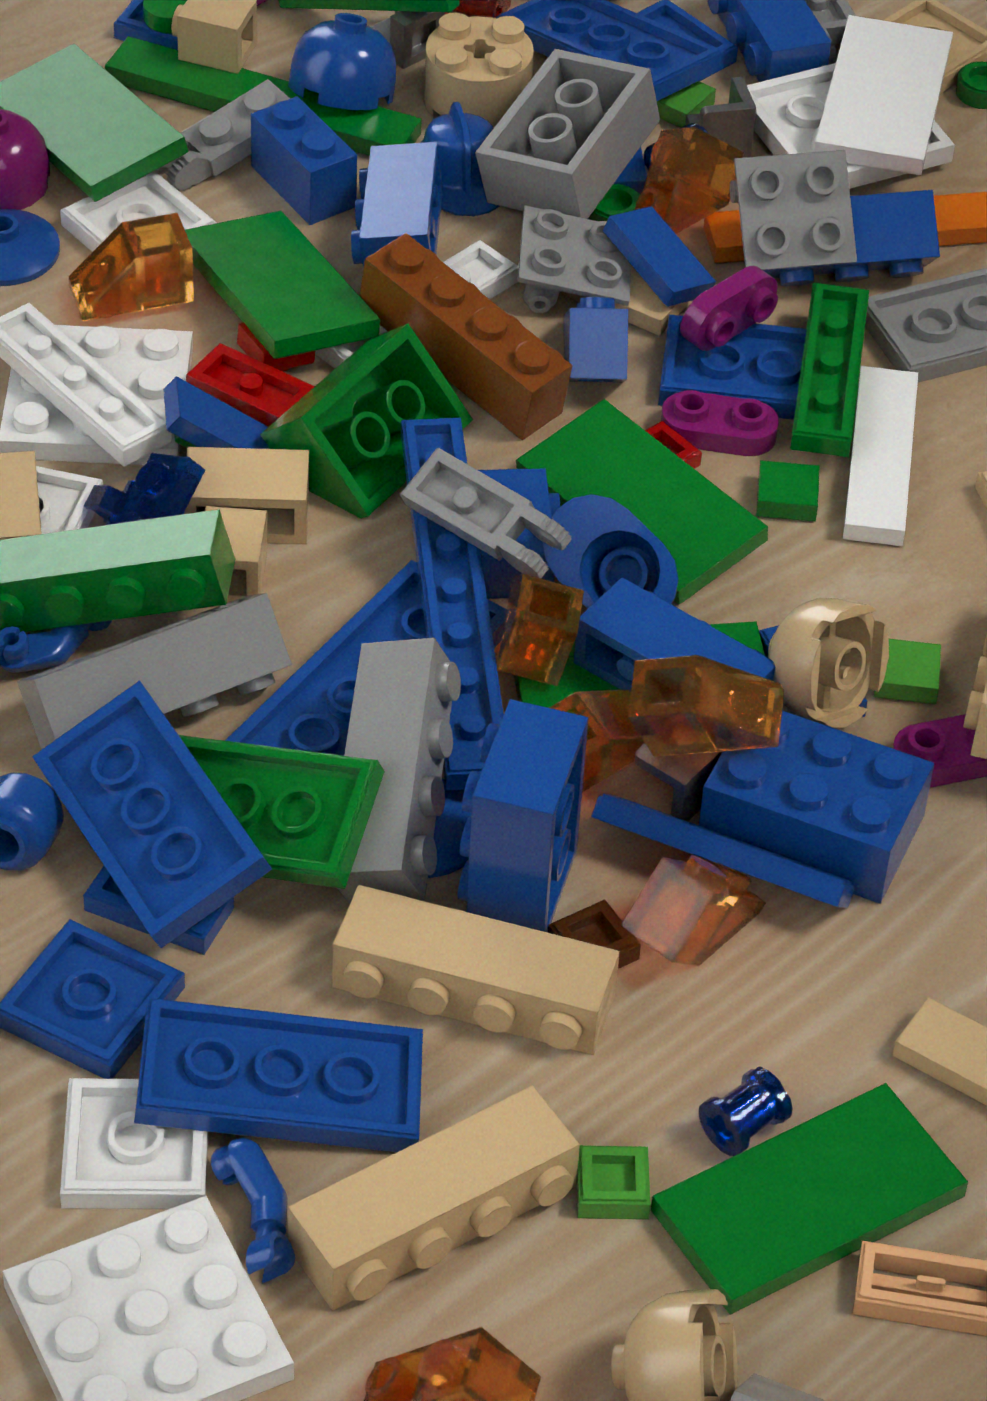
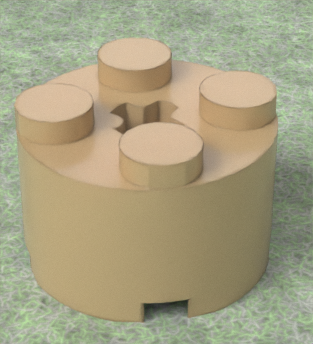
[424,12,534,128]

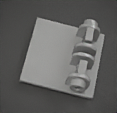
[729,150,857,270]
[517,205,631,313]

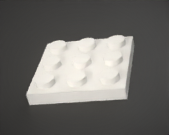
[747,63,955,189]
[0,325,193,467]
[2,1195,294,1401]

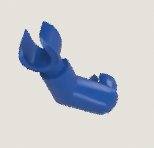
[0,620,112,673]
[211,1138,295,1284]

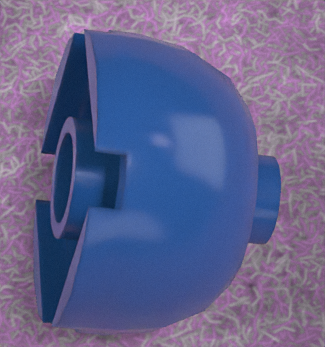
[288,13,396,110]

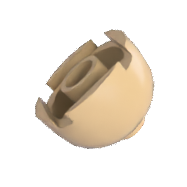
[768,598,889,728]
[611,1289,738,1401]

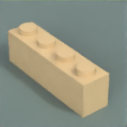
[332,885,620,1055]
[288,1085,580,1311]

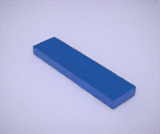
[591,793,856,908]

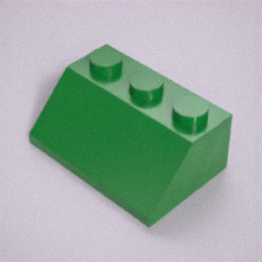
[260,323,473,519]

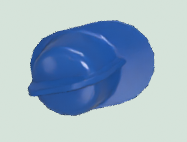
[420,102,500,217]
[543,494,679,609]

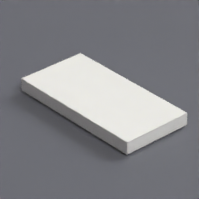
[814,15,953,175]

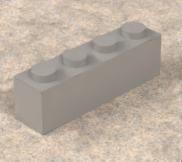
[17,593,292,750]
[337,637,461,904]

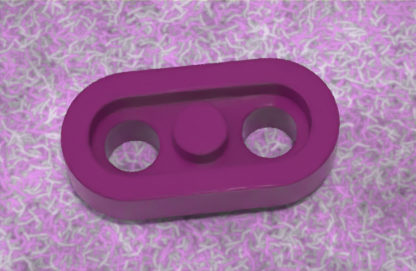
[680,265,778,351]
[661,390,779,456]
[893,714,987,788]

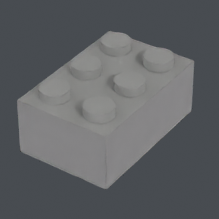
[475,49,660,219]

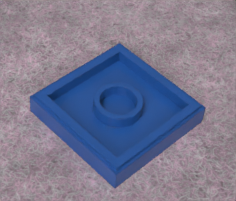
[0,919,185,1079]

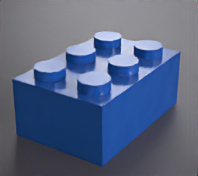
[457,699,588,933]
[699,700,934,904]

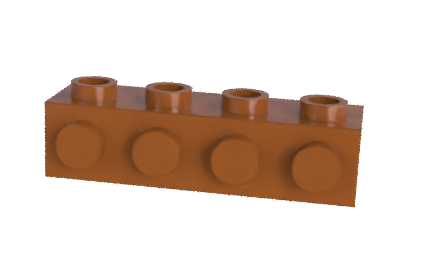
[359,233,573,441]

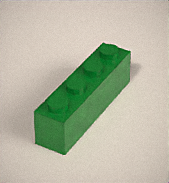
[0,509,236,632]

